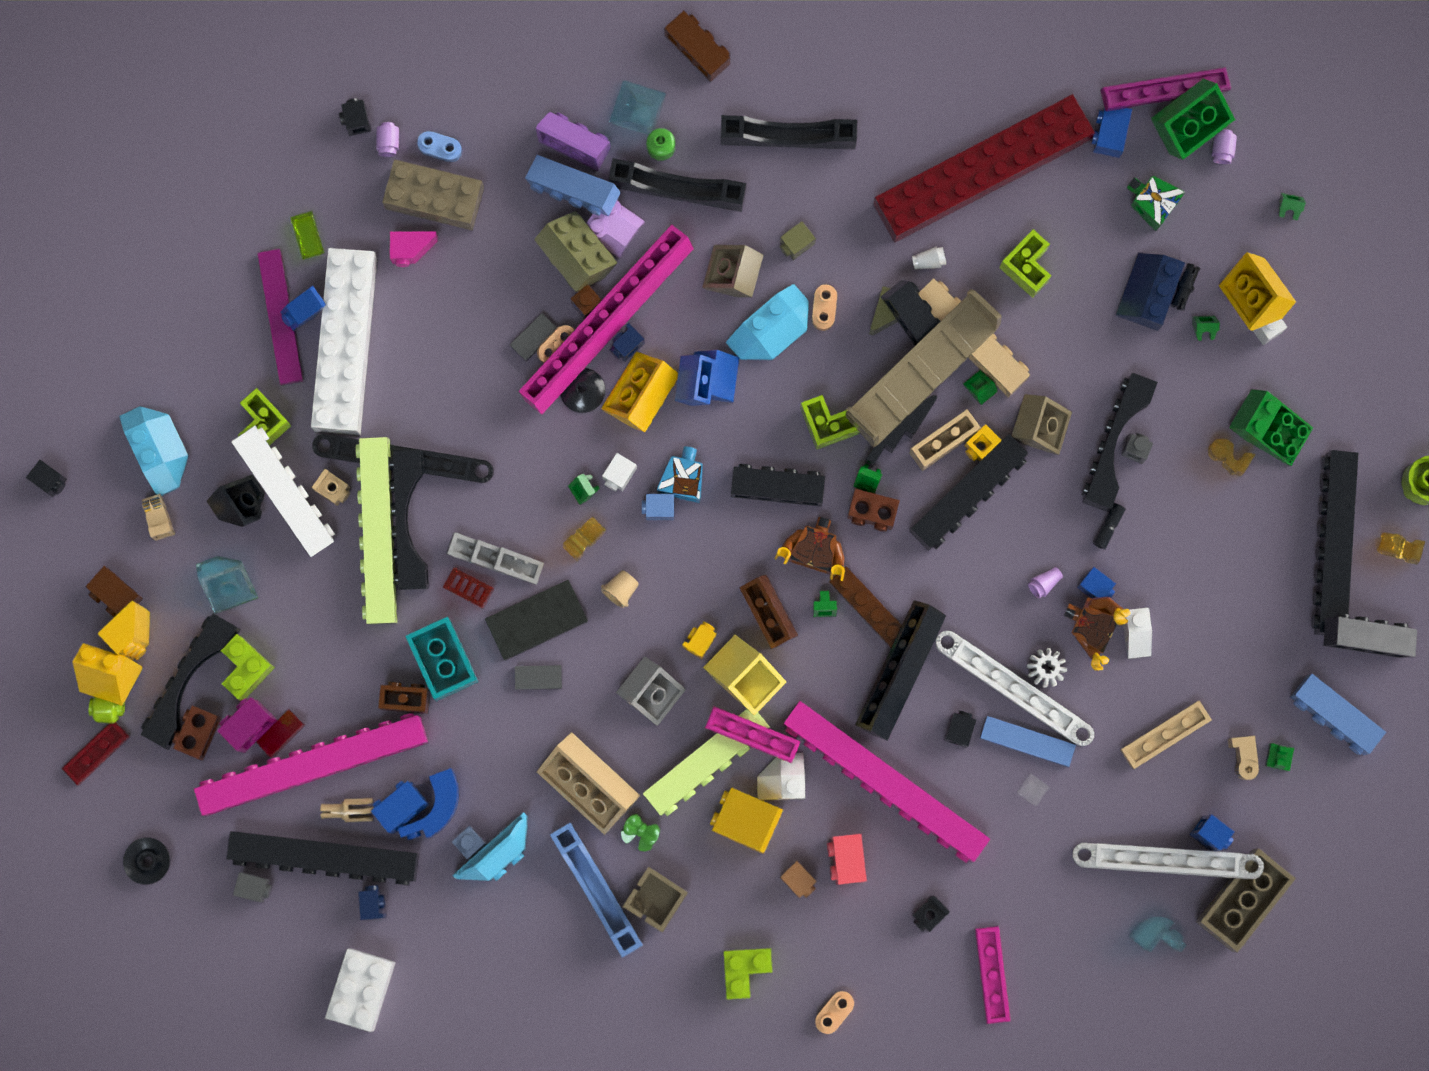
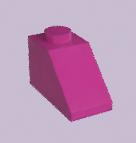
[390,231,438,267]

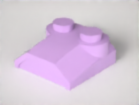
[586,200,645,259]

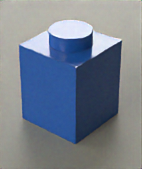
[1077,567,1116,599]

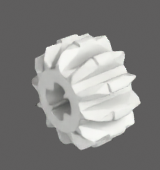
[1027,648,1067,688]

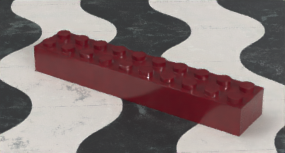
[873,94,1095,243]

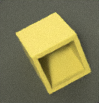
[703,635,786,715]

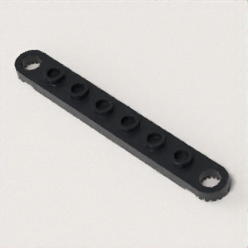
[312,434,494,483]

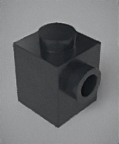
[339,98,371,136]

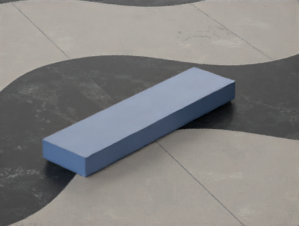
[980,716,1076,767]

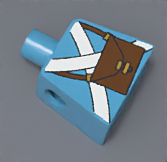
[657,446,703,504]

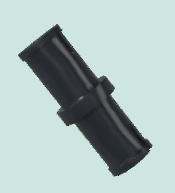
[1170,263,1201,311]

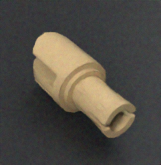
[320,798,373,822]

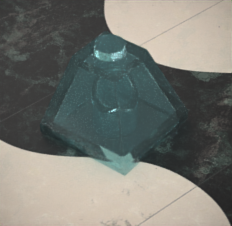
[609,80,666,135]
[196,556,259,614]

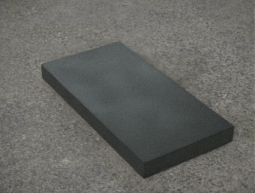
[485,579,588,661]

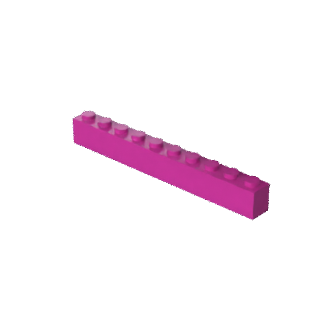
[518,225,694,415]
[783,701,990,863]
[194,713,429,816]

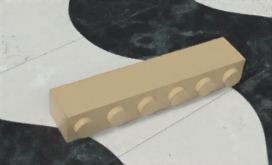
[918,279,1030,398]

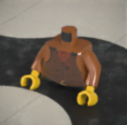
[774,517,845,581]
[1064,597,1131,671]

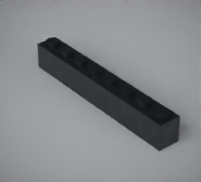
[1311,450,1359,635]
[226,831,419,886]

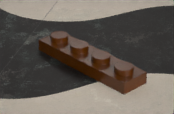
[829,566,902,648]

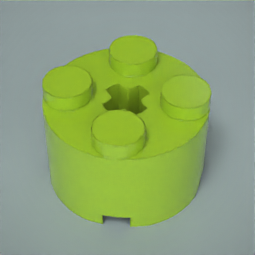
[1401,455,1429,505]

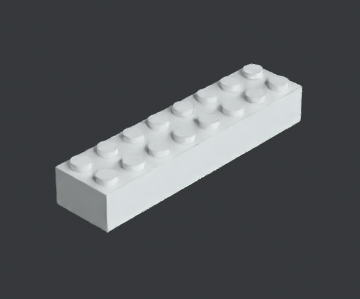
[311,248,377,436]

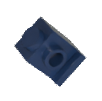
[609,323,645,362]
[359,885,387,920]

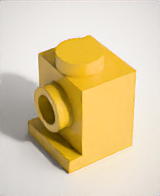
[965,424,1002,462]
[682,621,717,659]

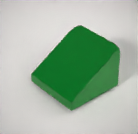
[963,370,998,405]

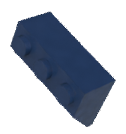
[1115,253,1185,331]

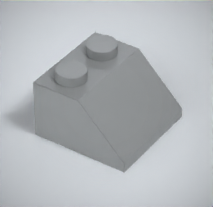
[616,656,686,726]

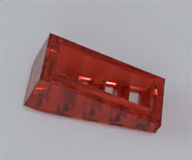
[443,568,494,609]

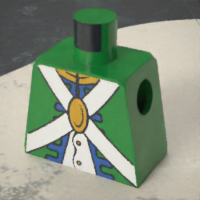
[1127,176,1185,231]

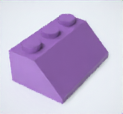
[536,112,611,171]

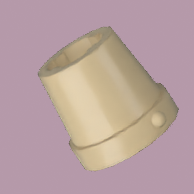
[601,570,639,608]

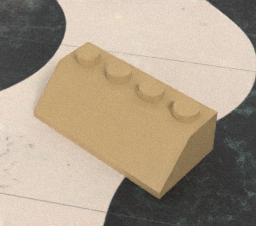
[537,732,640,835]

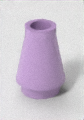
[1028,567,1063,598]

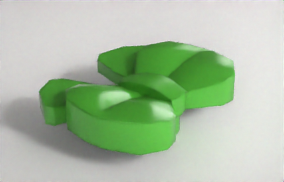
[621,814,660,852]

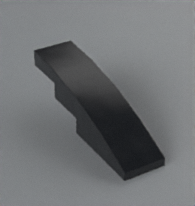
[865,395,937,467]

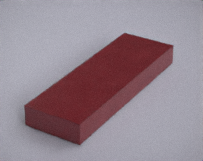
[61,722,130,786]

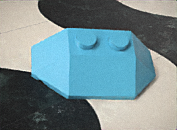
[726,284,809,360]
[119,406,189,496]
[452,812,528,881]

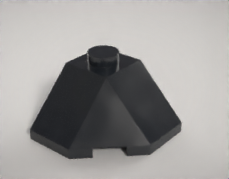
[207,474,265,527]

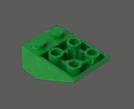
[1229,389,1313,466]

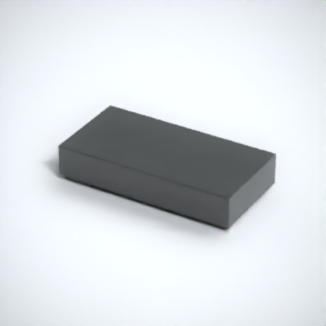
[510,313,557,362]
[515,665,562,690]

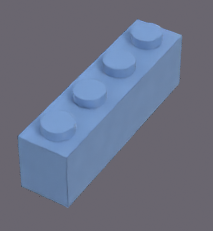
[525,155,621,216]
[1290,674,1386,755]

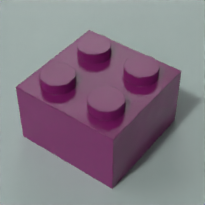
[217,697,277,753]

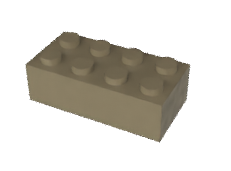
[382,159,484,231]
[1195,848,1296,952]

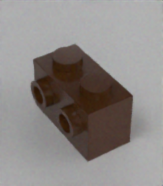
[85,566,143,617]
[378,682,430,714]

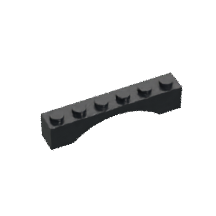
[721,115,857,150]
[608,158,747,212]
[1081,373,1158,512]
[389,450,429,590]
[140,613,241,750]

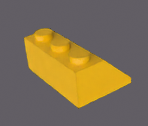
[1219,252,1296,331]
[601,352,678,432]
[98,601,150,660]

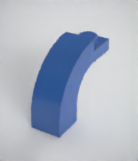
[398,768,459,841]

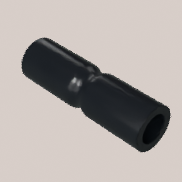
[1093,503,1126,550]

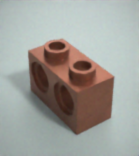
[847,489,900,532]
[173,706,222,761]

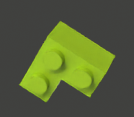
[1000,229,1051,298]
[238,388,291,446]
[800,395,859,450]
[221,634,275,701]
[723,948,772,999]

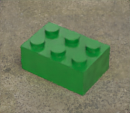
[1150,79,1236,160]

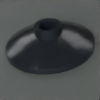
[560,368,605,413]
[123,837,170,885]

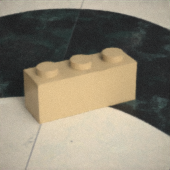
[909,409,981,471]

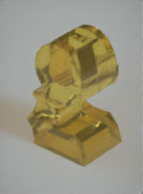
[1208,439,1256,477]
[563,517,607,562]
[1377,533,1425,565]

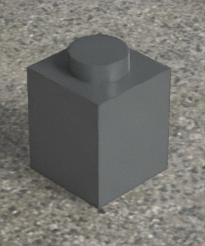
[233,872,272,902]

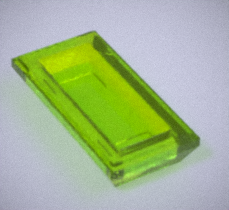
[290,211,325,260]

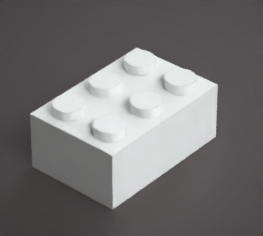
[325,948,396,1032]

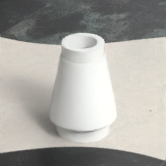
[912,246,947,269]

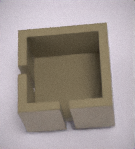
[623,867,688,933]

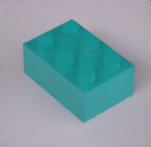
[405,617,479,702]

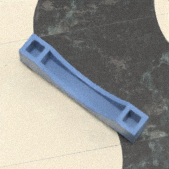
[550,823,643,958]

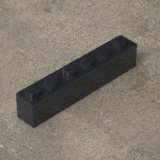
[909,434,1028,551]
[855,600,946,741]

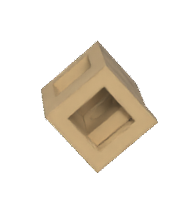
[312,469,351,506]

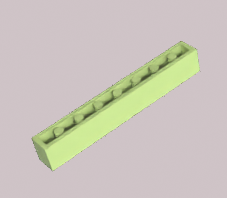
[356,437,397,624]

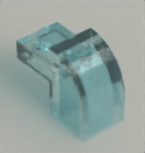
[1128,917,1186,952]

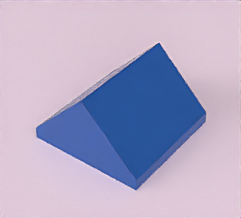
[694,350,739,403]

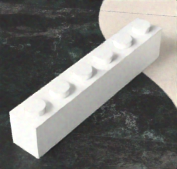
[231,426,335,557]

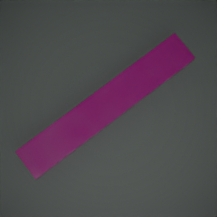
[1100,67,1231,111]
[257,249,303,386]

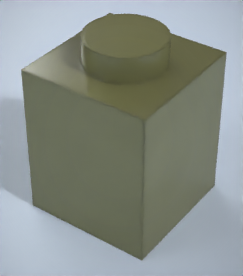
[779,221,816,260]

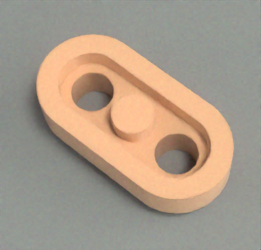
[812,285,837,331]
[537,325,574,363]
[815,991,854,1034]

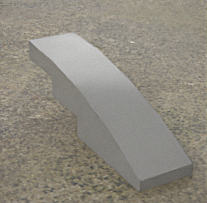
[446,532,544,585]

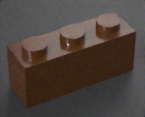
[664,10,730,82]
[739,575,798,649]

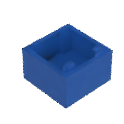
[371,781,430,834]

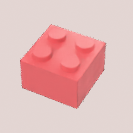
[827,834,867,885]

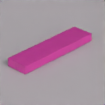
[705,706,801,764]
[975,926,1010,1024]

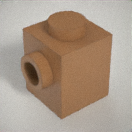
[780,861,817,898]

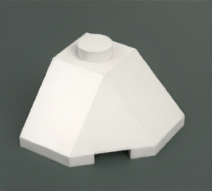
[757,753,805,800]

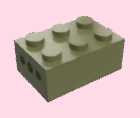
[534,211,617,292]

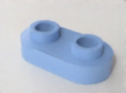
[417,131,462,162]

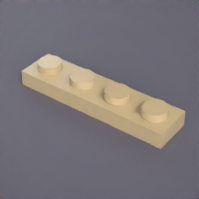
[1120,701,1212,769]

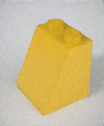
[72,643,142,706]
[710,787,783,854]

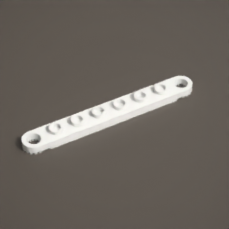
[935,631,1094,746]
[1073,843,1264,879]

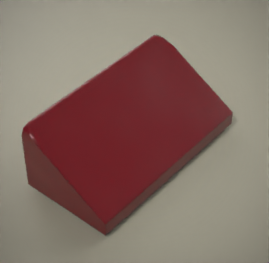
[256,709,305,758]

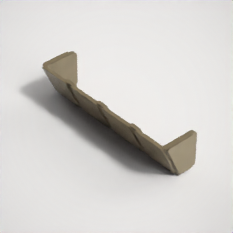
[846,289,1002,447]

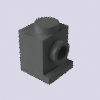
[1121,433,1153,464]

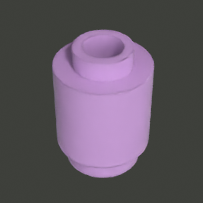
[376,122,399,157]
[1212,129,1237,164]

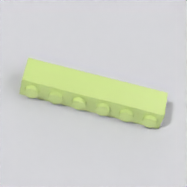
[643,709,770,816]

